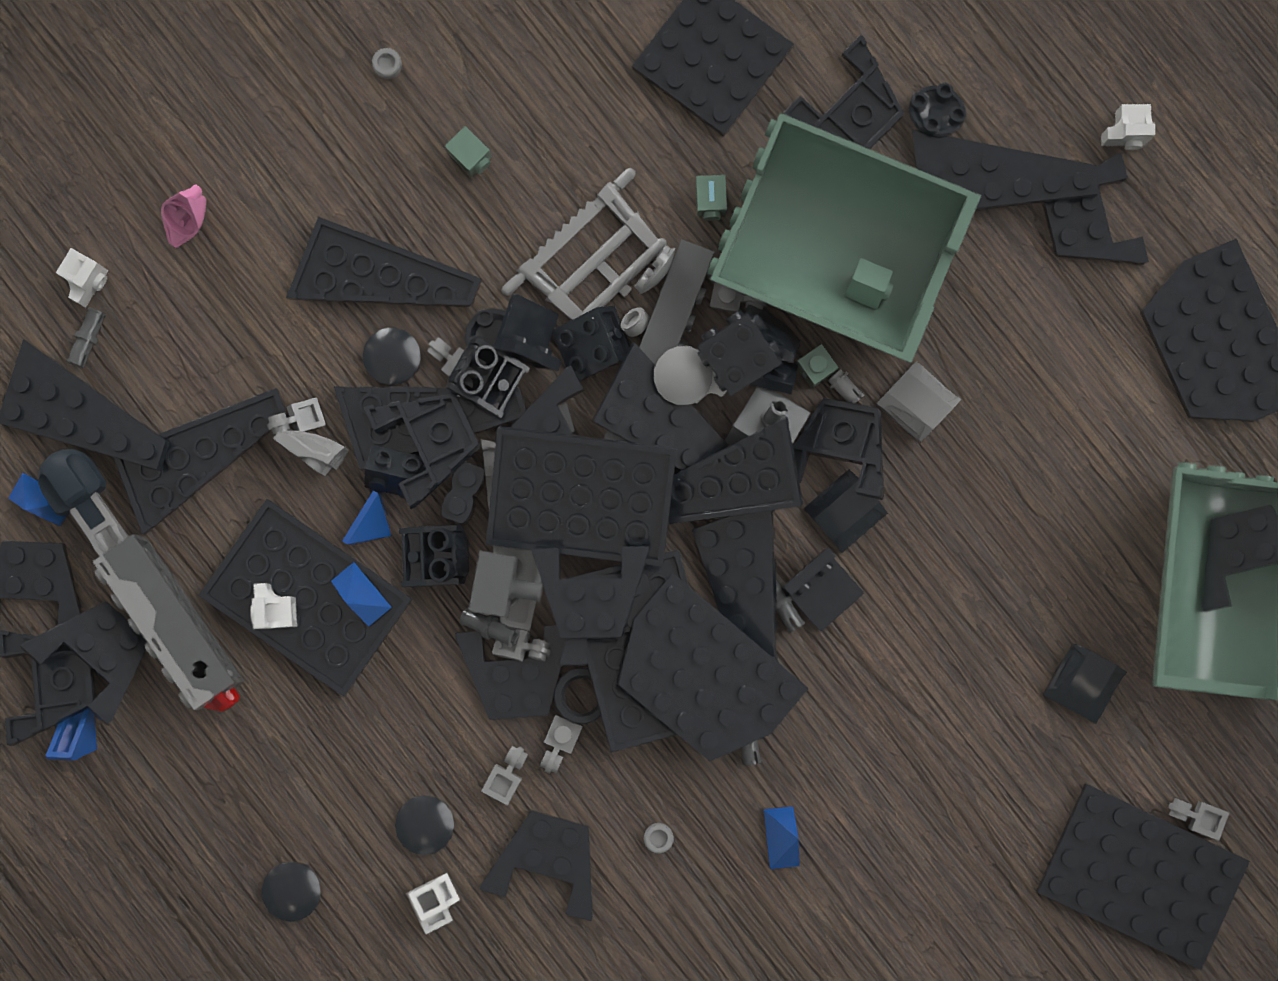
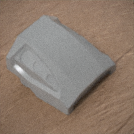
[876,361,961,443]
[273,430,348,476]

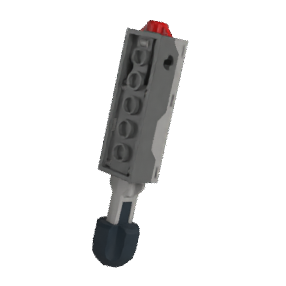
[39,449,245,712]

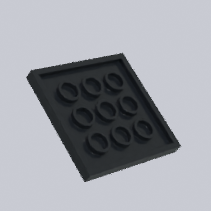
[632,0,794,137]

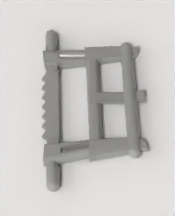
[502,168,667,320]

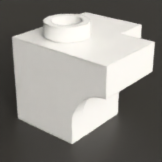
[1101,104,1155,150]
[56,248,108,308]
[251,583,297,629]
[406,873,460,934]

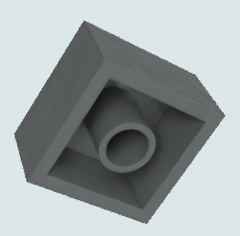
[725,386,810,445]
[469,551,543,618]

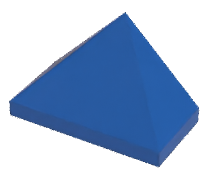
[8,473,67,526]
[342,491,391,546]
[331,562,392,627]
[45,709,97,761]
[763,806,800,869]

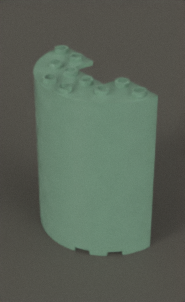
[707,113,981,363]
[1152,462,1278,701]

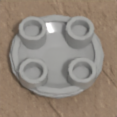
[635,245,675,295]
[654,346,712,405]

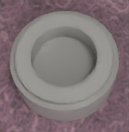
[372,48,402,79]
[621,307,650,337]
[644,823,674,853]

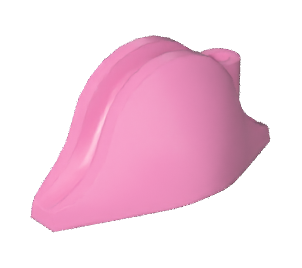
[161,185,206,248]

